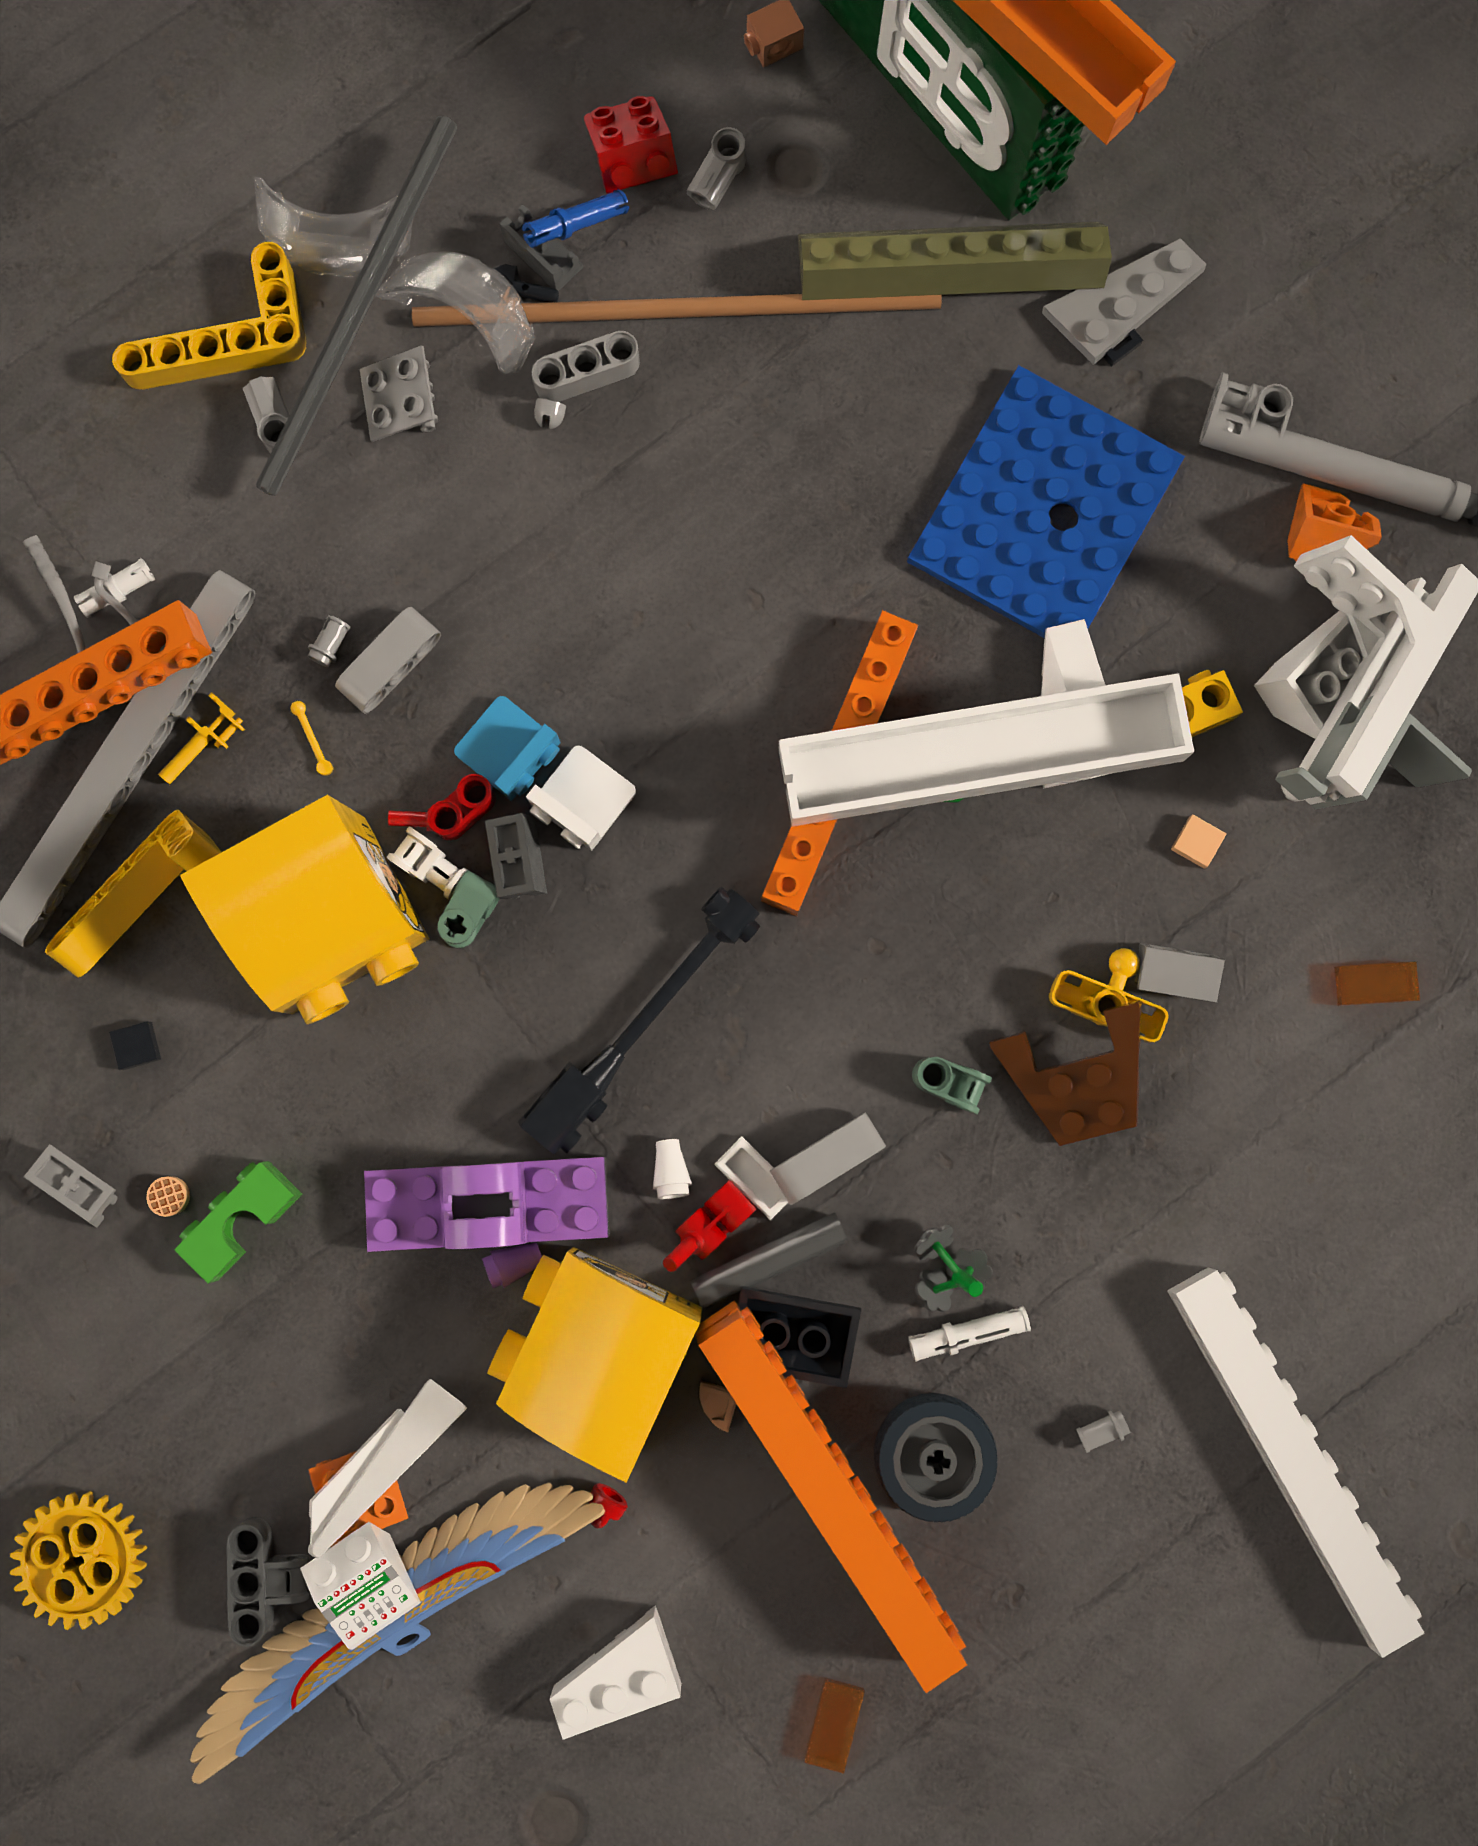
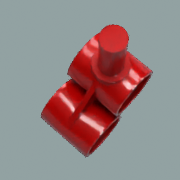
[388,774,496,841]
[663,1180,756,1272]

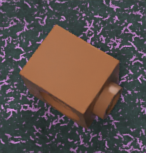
[744,0,804,68]

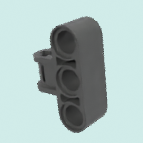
[226,1517,310,1647]

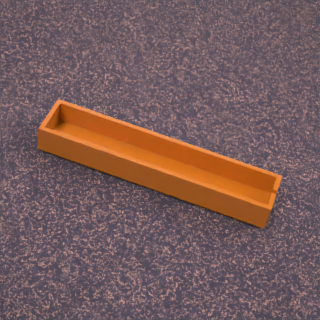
[953,0,1176,145]
[695,1300,967,1693]

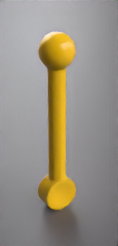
[290,701,333,776]

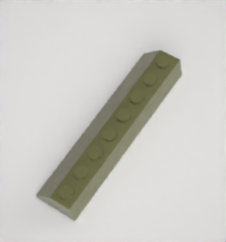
[798,222,1112,301]

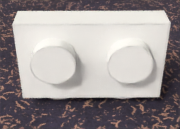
[526,746,636,851]

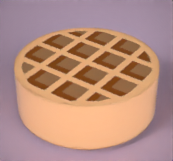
[146,1176,190,1217]

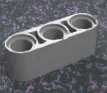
[531,331,640,402]
[335,607,441,714]
[770,1112,886,1205]

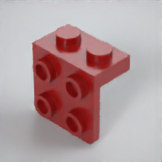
[584,96,678,194]

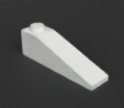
[1254,610,1389,739]
[1041,619,1112,789]

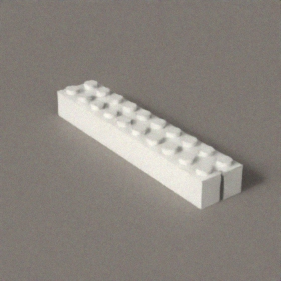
[779,673,1194,827]

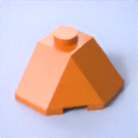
[1287,483,1382,561]

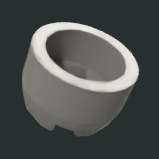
[534,398,566,429]

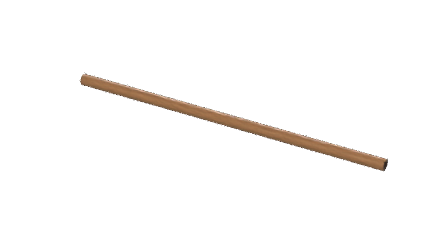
[412,294,942,327]

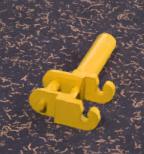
[158,692,245,784]

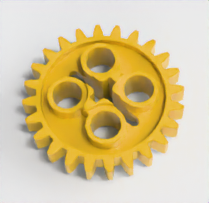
[10,1491,147,1630]

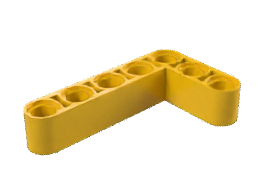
[112,242,306,389]
[45,810,221,977]

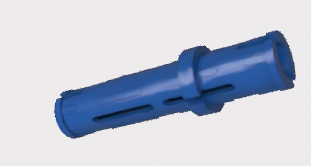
[522,189,629,248]

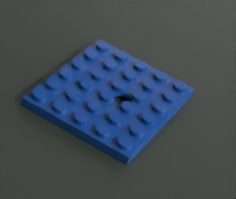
[907,365,1185,638]

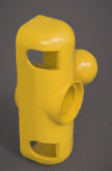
[1049,948,1169,1043]

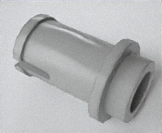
[307,615,351,667]
[1076,1410,1131,1453]

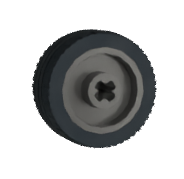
[874,1393,998,1523]

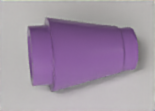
[482,1242,542,1289]

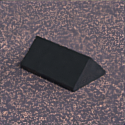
[738,1286,861,1388]

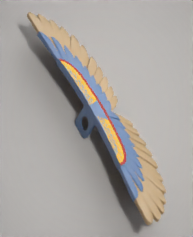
[190,1483,605,1784]

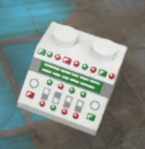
[300,1522,421,1650]

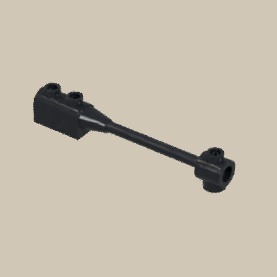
[518,887,760,1154]

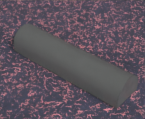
[690,1212,847,1309]

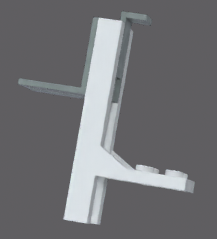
[1275,535,1478,809]

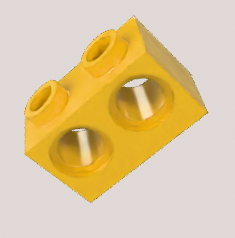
[1182,670,1243,737]

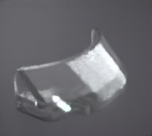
[254,177,413,277]
[375,252,535,374]

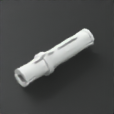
[908,1306,1031,1362]

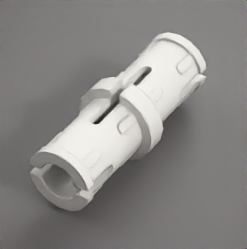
[74,558,155,618]

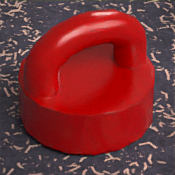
[589,1483,628,1529]

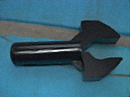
[486,264,559,304]

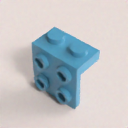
[454,696,561,801]

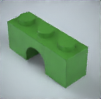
[174,1161,302,1284]

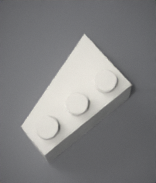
[550,1605,682,1739]

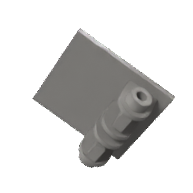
[360,345,438,442]

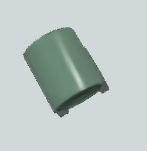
[437,870,500,949]
[912,1057,992,1115]

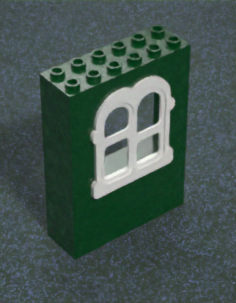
[819,0,1085,221]

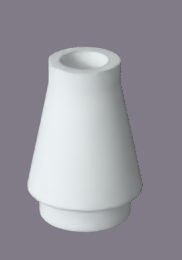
[653,1139,692,1199]

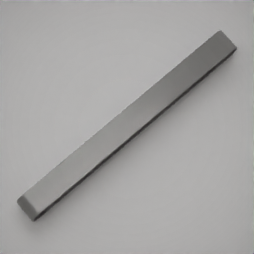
[0,570,256,948]

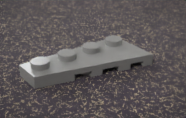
[1042,238,1206,365]

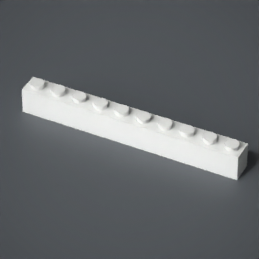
[1167,1267,1424,1658]

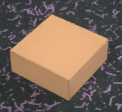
[1171,814,1226,869]

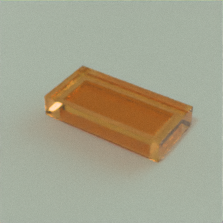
[1334,962,1420,1006]
[804,1677,865,1774]

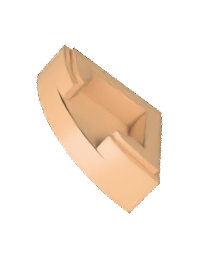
[699,1380,736,1432]

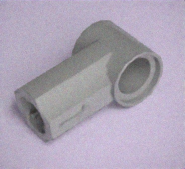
[687,127,746,210]
[243,376,289,454]

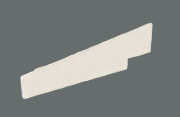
[308,1379,467,1558]

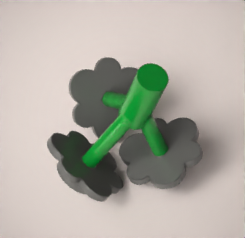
[914,1225,993,1312]

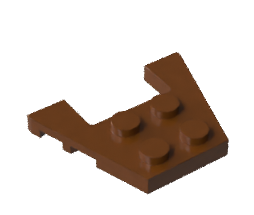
[989,1000,1141,1146]

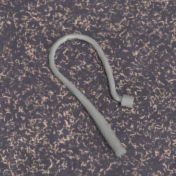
[23,535,138,701]

